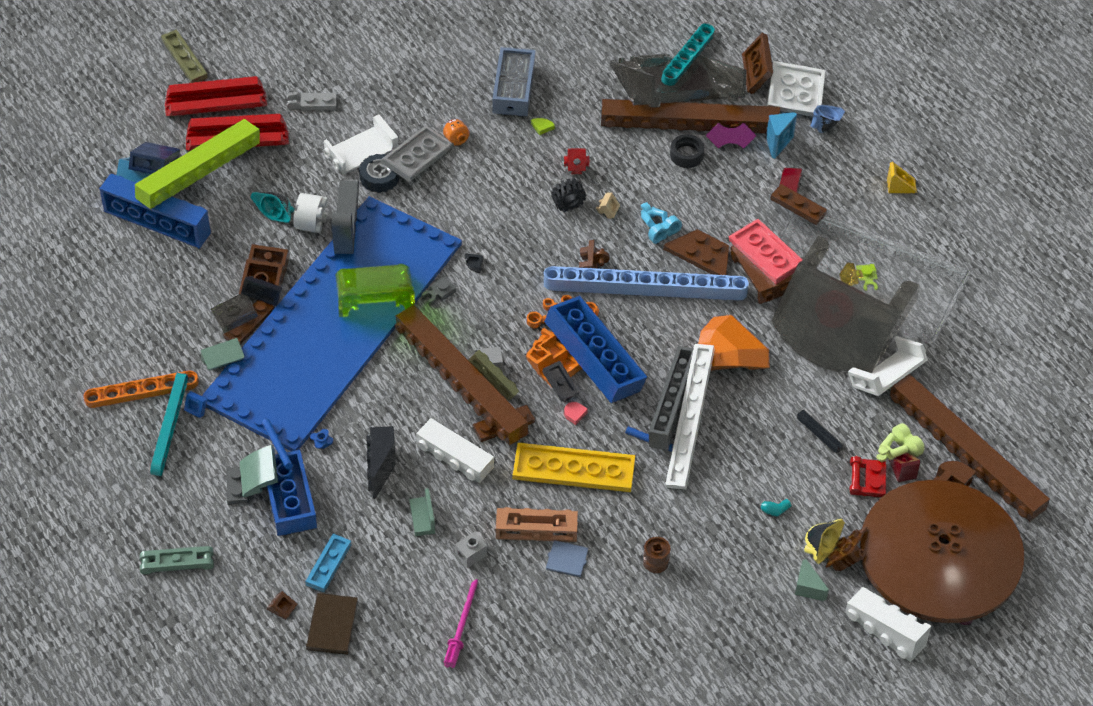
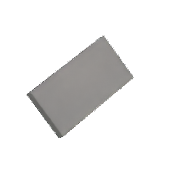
[381,125,454,182]

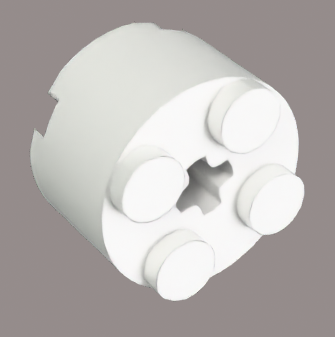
[294,193,328,233]

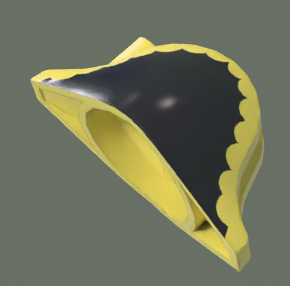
[804,519,845,564]

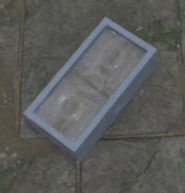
[492,47,535,116]

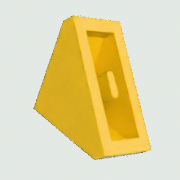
[887,162,917,193]

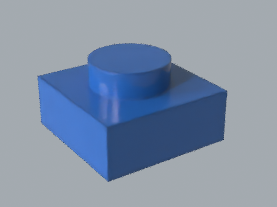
[184,391,207,418]

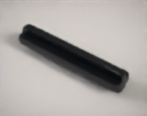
[797,410,843,453]

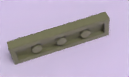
[161,29,208,83]

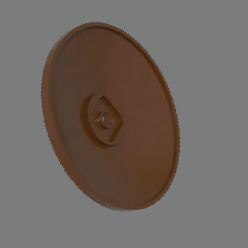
[860,480,1024,623]

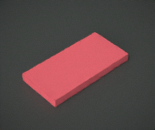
[729,219,805,284]

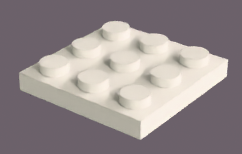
[767,61,825,117]

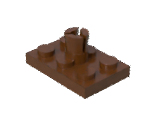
[742,33,773,94]

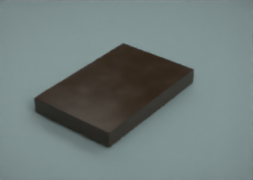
[306,593,358,655]

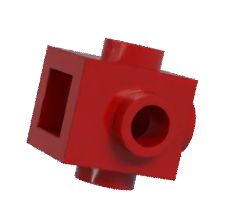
[564,148,590,174]

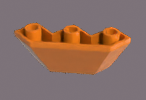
[698,315,770,370]

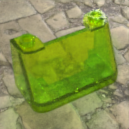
[335,264,415,317]

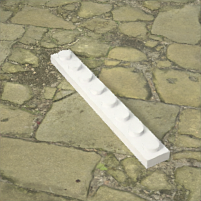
[666,344,715,490]

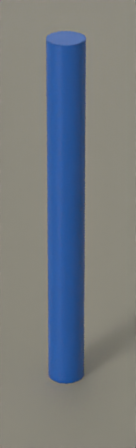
[262,418,293,469]

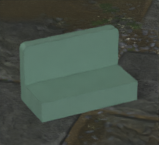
[200,338,244,371]
[409,488,435,536]

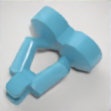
[641,202,682,244]

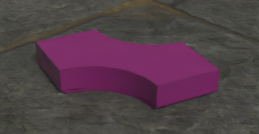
[706,123,756,149]

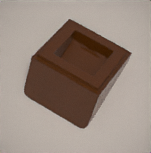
[266,591,298,620]

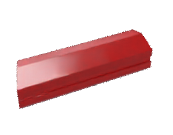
[165,76,267,116]
[186,114,289,150]

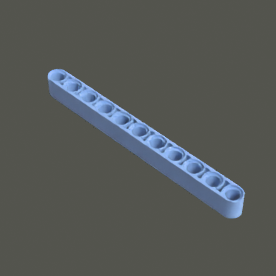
[544,266,749,300]

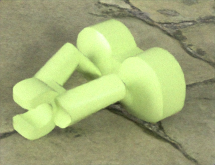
[876,423,924,462]

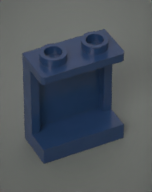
[128,142,180,174]

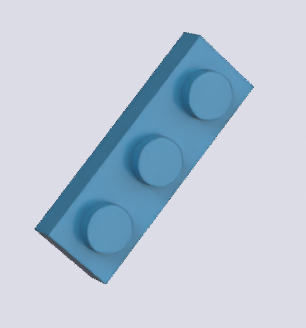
[305,534,352,593]

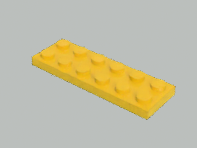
[512,443,635,492]

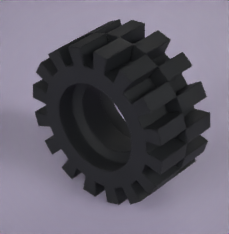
[551,178,587,212]

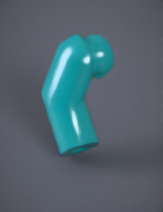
[761,499,792,516]

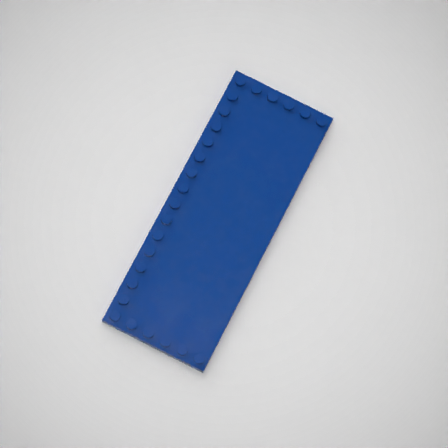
[202,196,462,451]

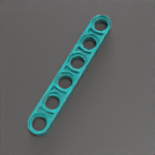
[661,24,715,86]
[150,373,188,476]

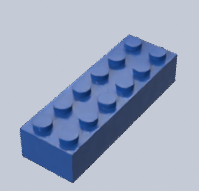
[99,173,211,249]
[544,296,647,403]

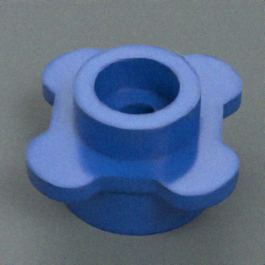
[310,429,333,449]

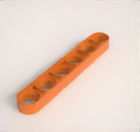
[84,371,199,408]

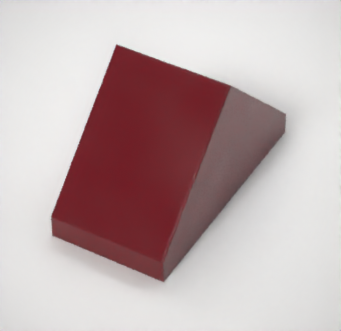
[888,453,920,483]

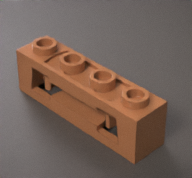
[496,507,578,542]

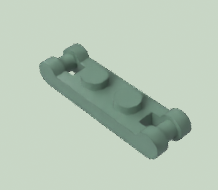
[140,546,214,574]

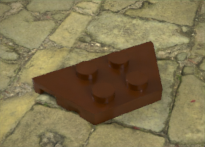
[663,229,729,275]

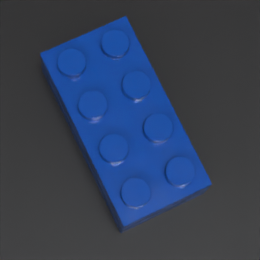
[266,450,317,536]

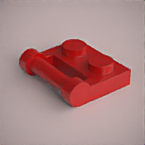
[849,456,886,498]

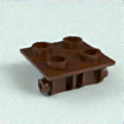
[825,526,868,571]

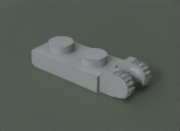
[286,92,337,111]

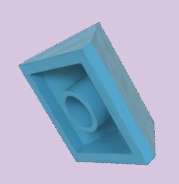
[766,112,797,159]

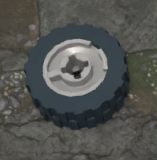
[359,154,400,193]

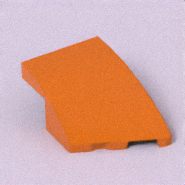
[526,328,583,387]

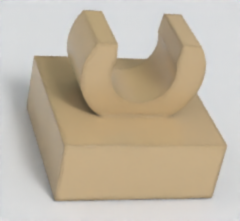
[596,192,620,219]

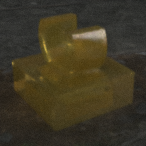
[839,262,863,289]

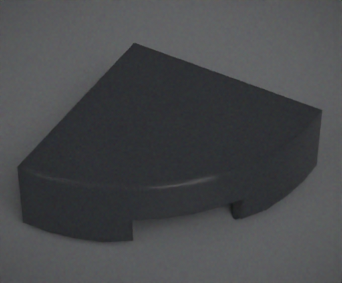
[465,253,484,273]

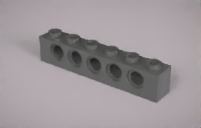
[649,346,694,450]

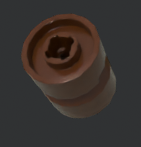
[643,536,671,573]

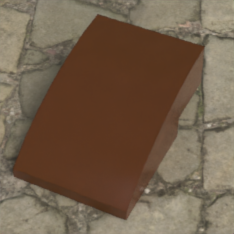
[239,244,290,296]

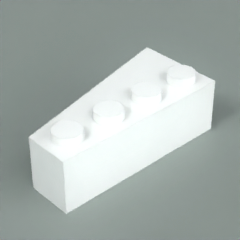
[845,587,931,662]

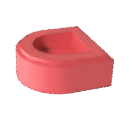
[564,402,588,425]

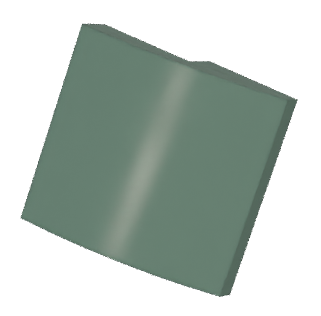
[239,445,278,498]

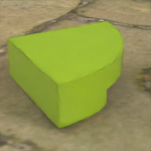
[531,118,555,135]

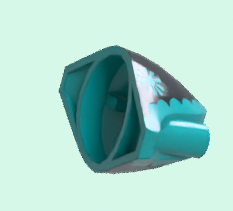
[250,192,294,223]

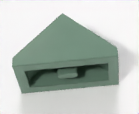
[795,559,829,601]

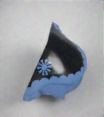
[810,105,845,133]

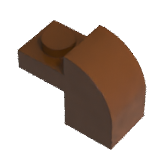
[933,461,976,486]

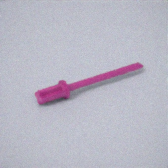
[443,579,478,668]

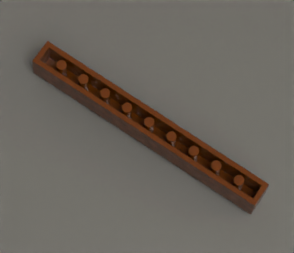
[601,99,780,134]
[395,305,528,446]
[890,374,1050,522]

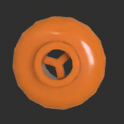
[443,119,470,146]

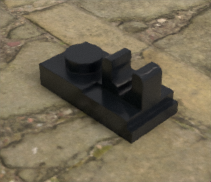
[241,276,282,306]
[542,361,579,402]

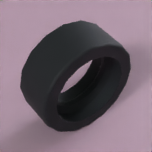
[670,134,705,168]

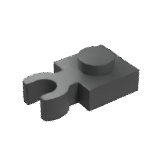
[422,277,456,306]

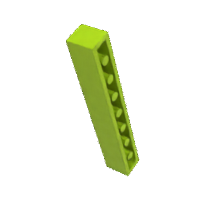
[135,119,260,209]

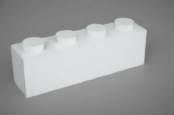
[416,418,494,483]

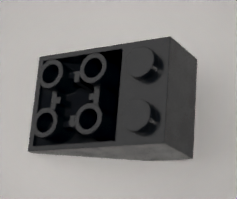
[366,426,396,499]

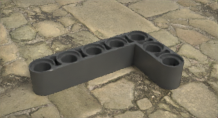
[332,180,359,254]

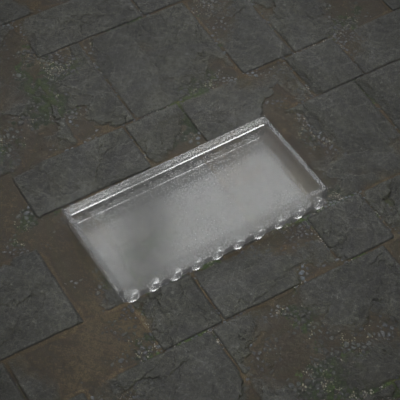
[779,213,971,343]

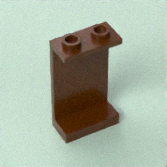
[731,245,794,304]

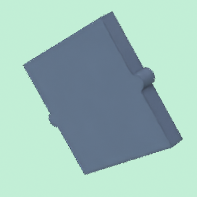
[546,540,588,577]

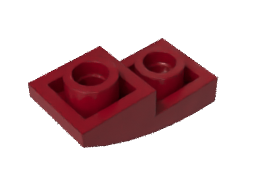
[779,168,802,193]

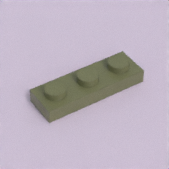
[468,350,519,401]

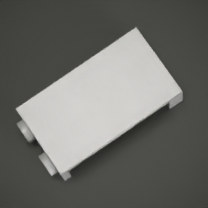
[323,115,398,175]
[848,336,928,396]

